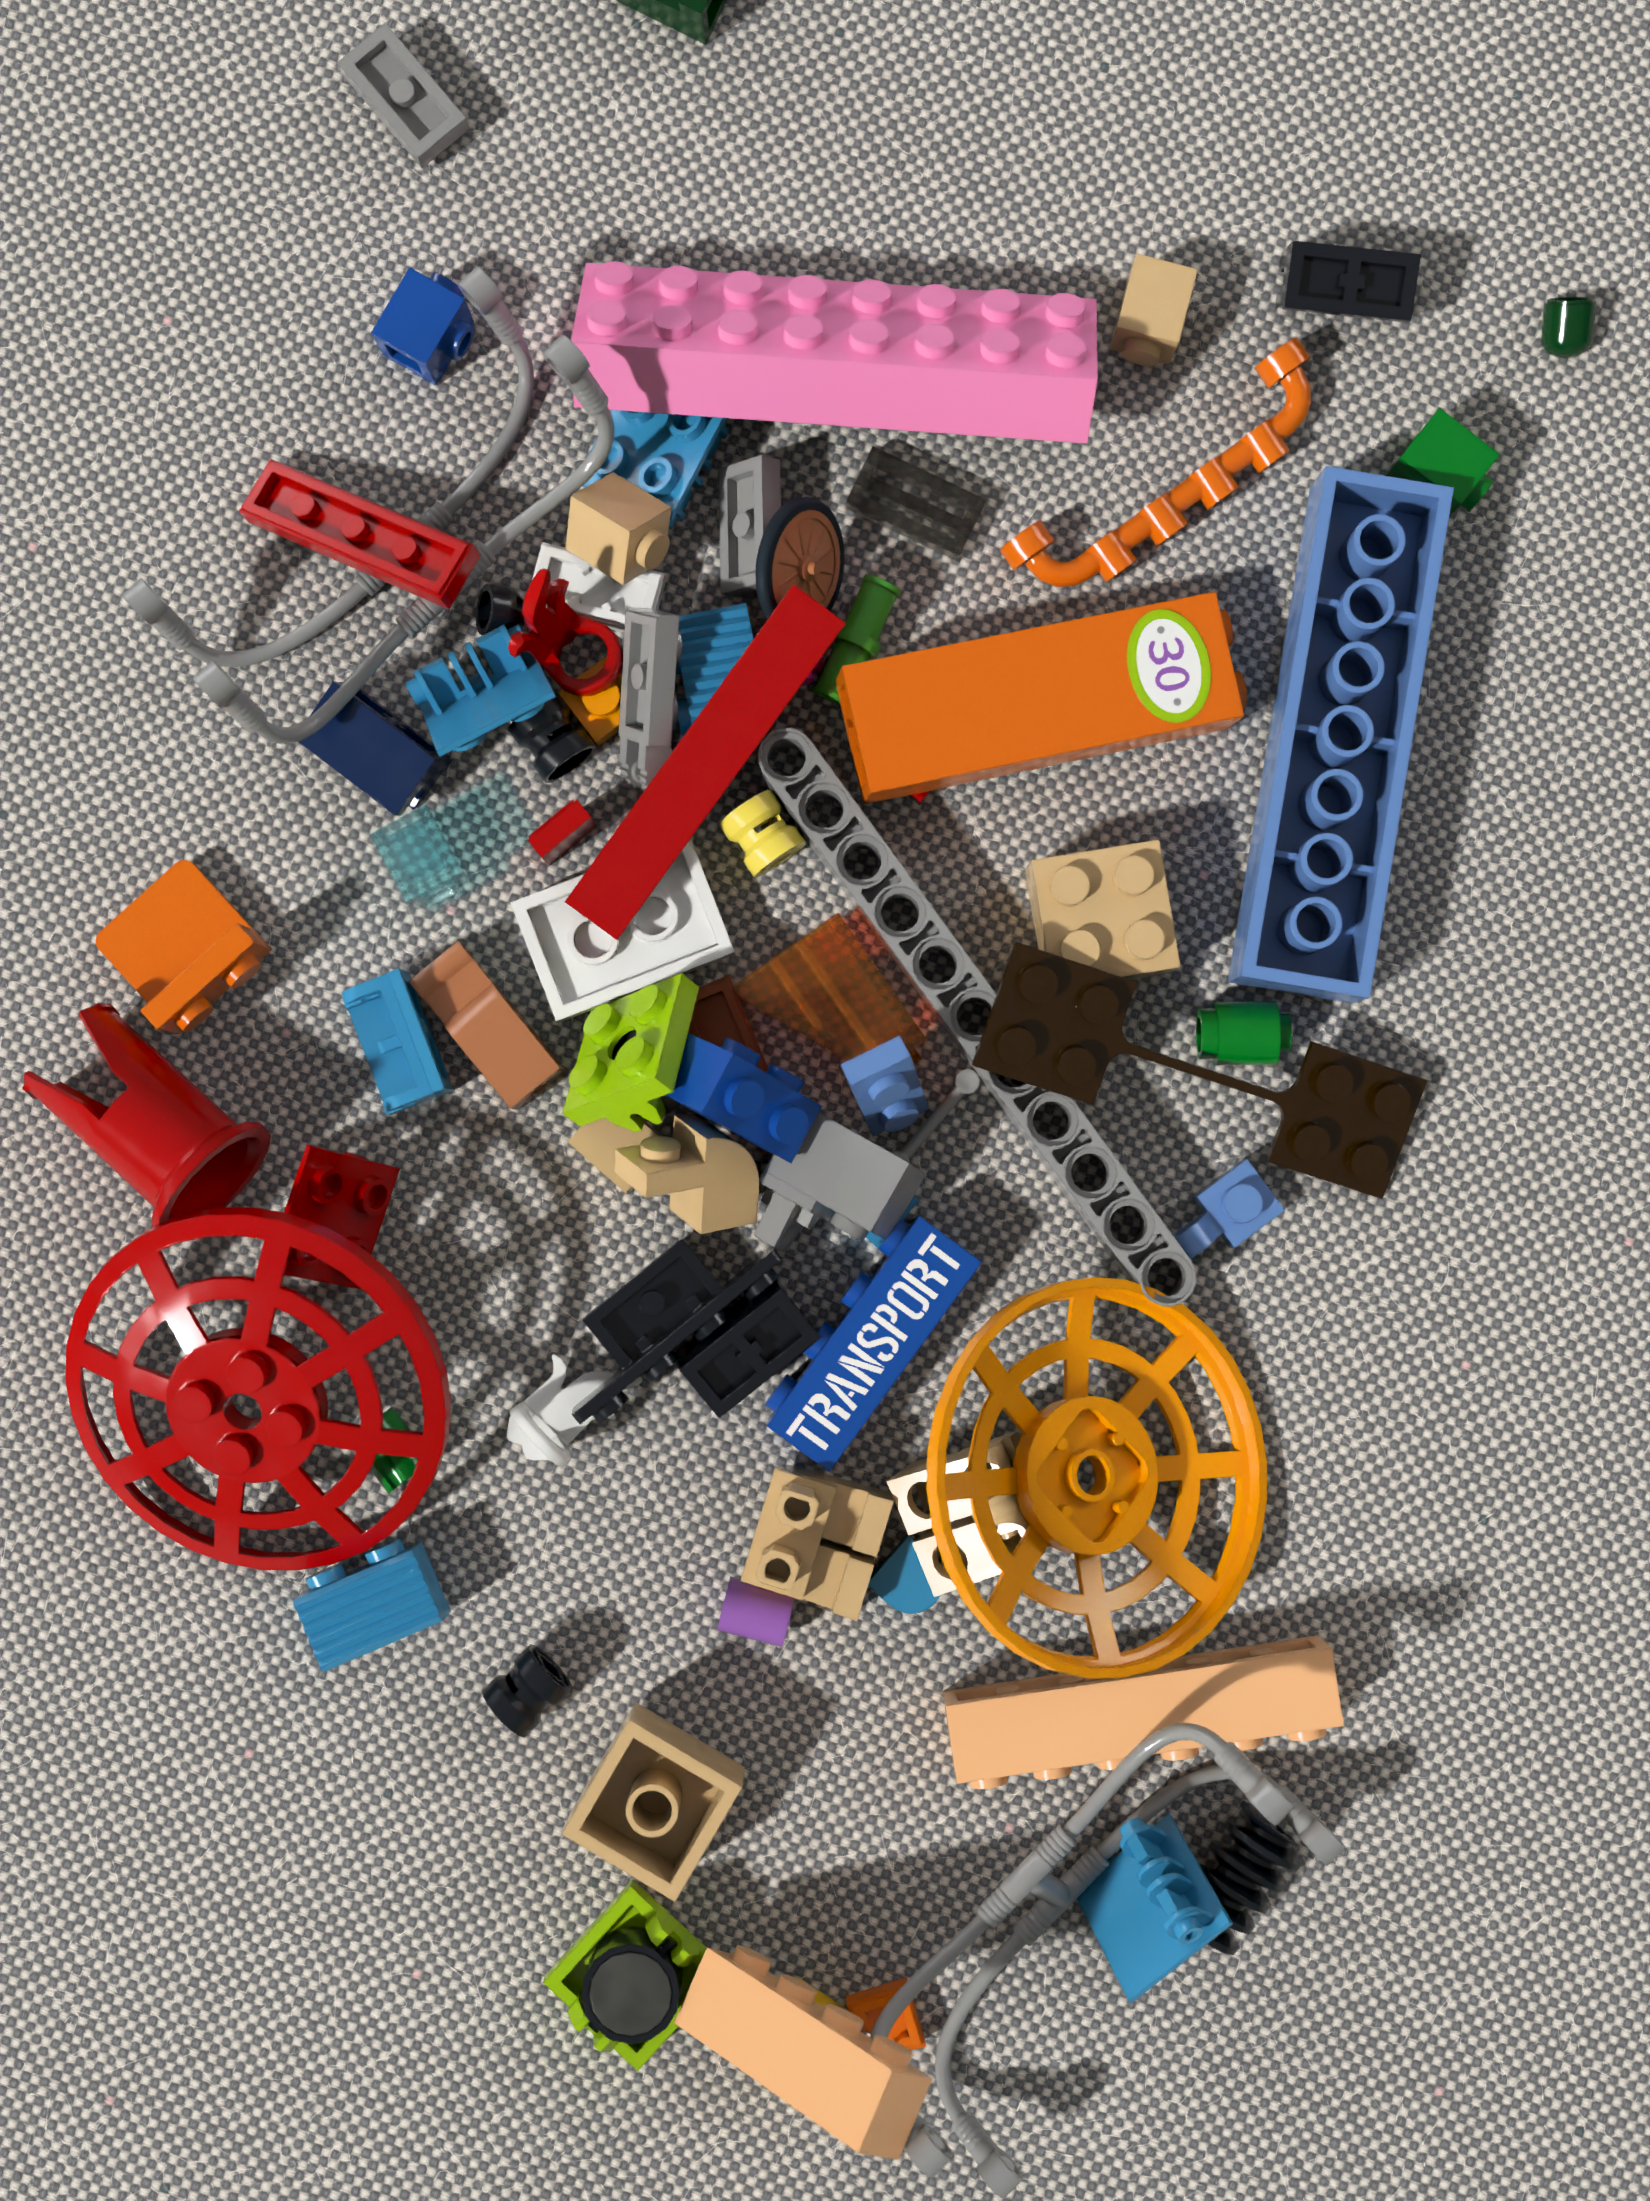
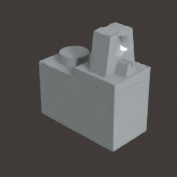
[753,1113,926,1252]

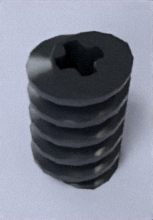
[1199,1800,1302,1955]

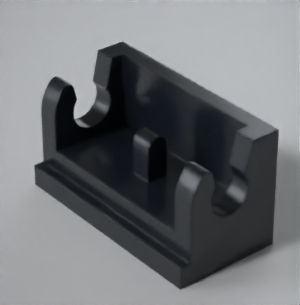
[1276,241,1421,323]
[675,1279,820,1418]

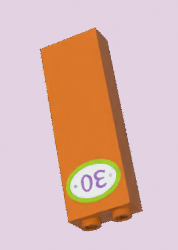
[835,591,1247,805]

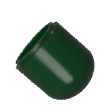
[1541,297,1596,358]

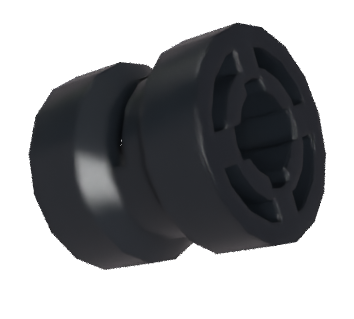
[508,694,597,783]
[482,1644,573,1738]

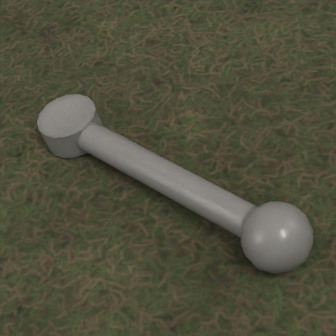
[891,1069,980,1163]

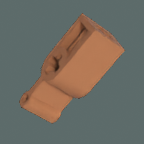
[409,941,567,1110]

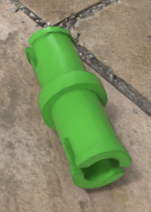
[812,574,901,706]

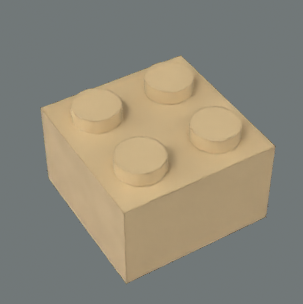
[1025,840,1181,980]
[562,1702,745,1902]

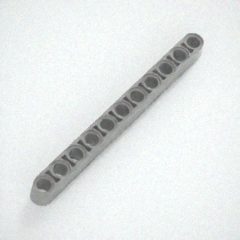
[758,728,1197,1306]

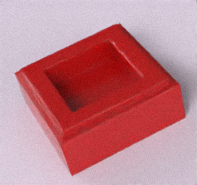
[527,800,597,866]

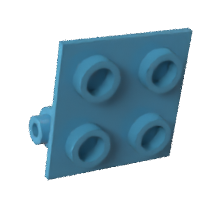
[582,410,729,529]
[405,624,556,757]
[1077,1814,1233,2003]

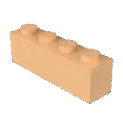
[674,1945,933,2160]

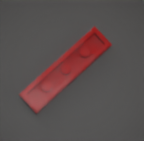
[239,459,481,609]

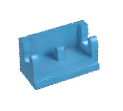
[342,968,454,1116]

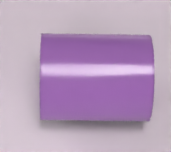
[717,1576,795,1647]

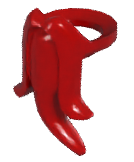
[508,568,623,697]

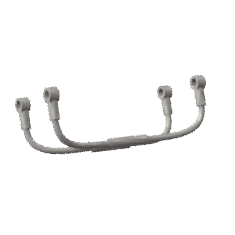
[122,266,615,744]
[870,1723,1345,2198]

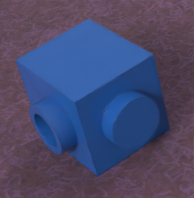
[371,267,475,386]

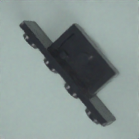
[571,1237,782,1424]

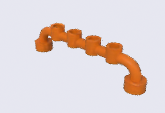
[999,336,1311,587]

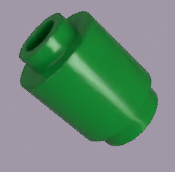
[1196,1001,1292,1066]

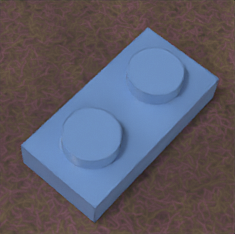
[840,1035,929,1137]

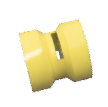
[719,789,807,878]

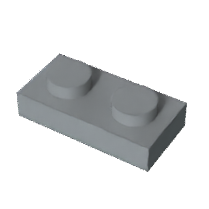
[337,23,470,168]
[718,455,781,598]

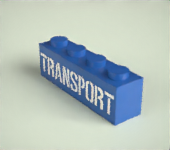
[764,1215,982,1472]

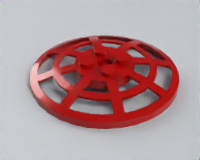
[65,1207,451,1570]

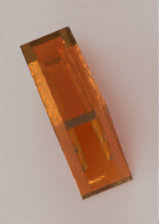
[733,913,927,1065]

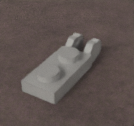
[618,608,683,790]

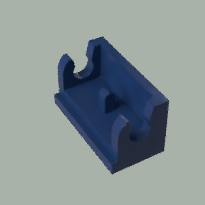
[298,681,453,816]

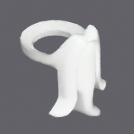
[507,1353,643,1468]

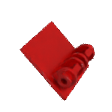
[284,1145,400,1289]

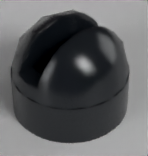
[476,584,525,635]

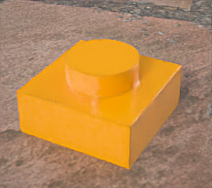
[558,656,622,747]

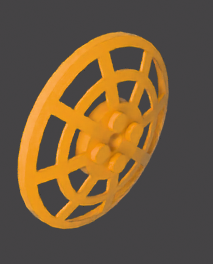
[927,1277,1267,1678]

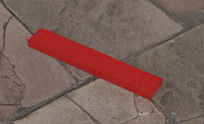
[565,584,846,940]

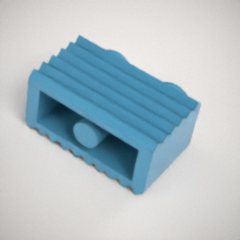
[676,603,771,739]
[293,1538,451,1672]

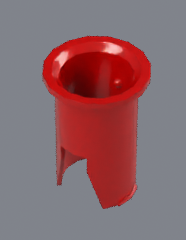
[22,1003,271,1227]

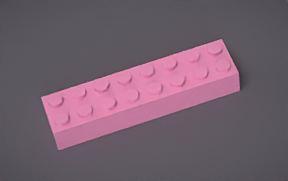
[571,261,1098,443]

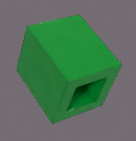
[1386,408,1500,517]

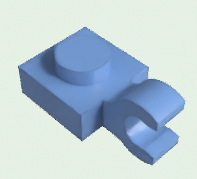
[1172,1159,1285,1259]

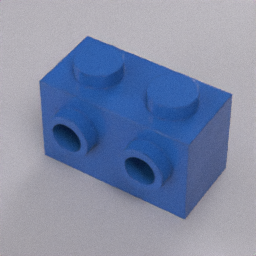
[666,1033,822,1163]

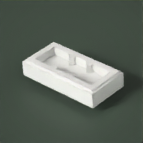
[532,542,666,633]

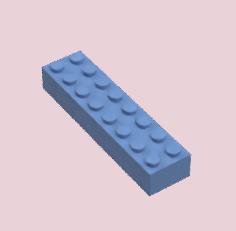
[1228,466,1454,1004]

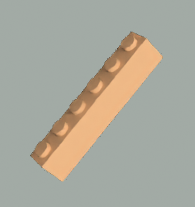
[942,1635,1344,1789]

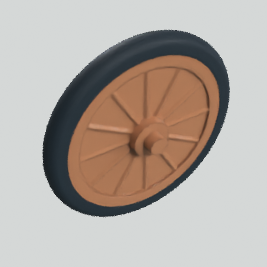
[755,497,845,620]

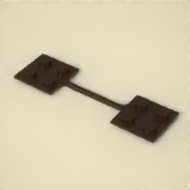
[972,941,1428,1199]

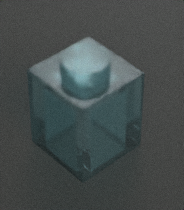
[370,804,473,911]

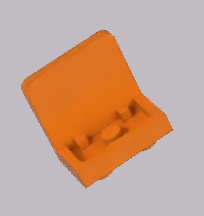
[96,860,273,1034]

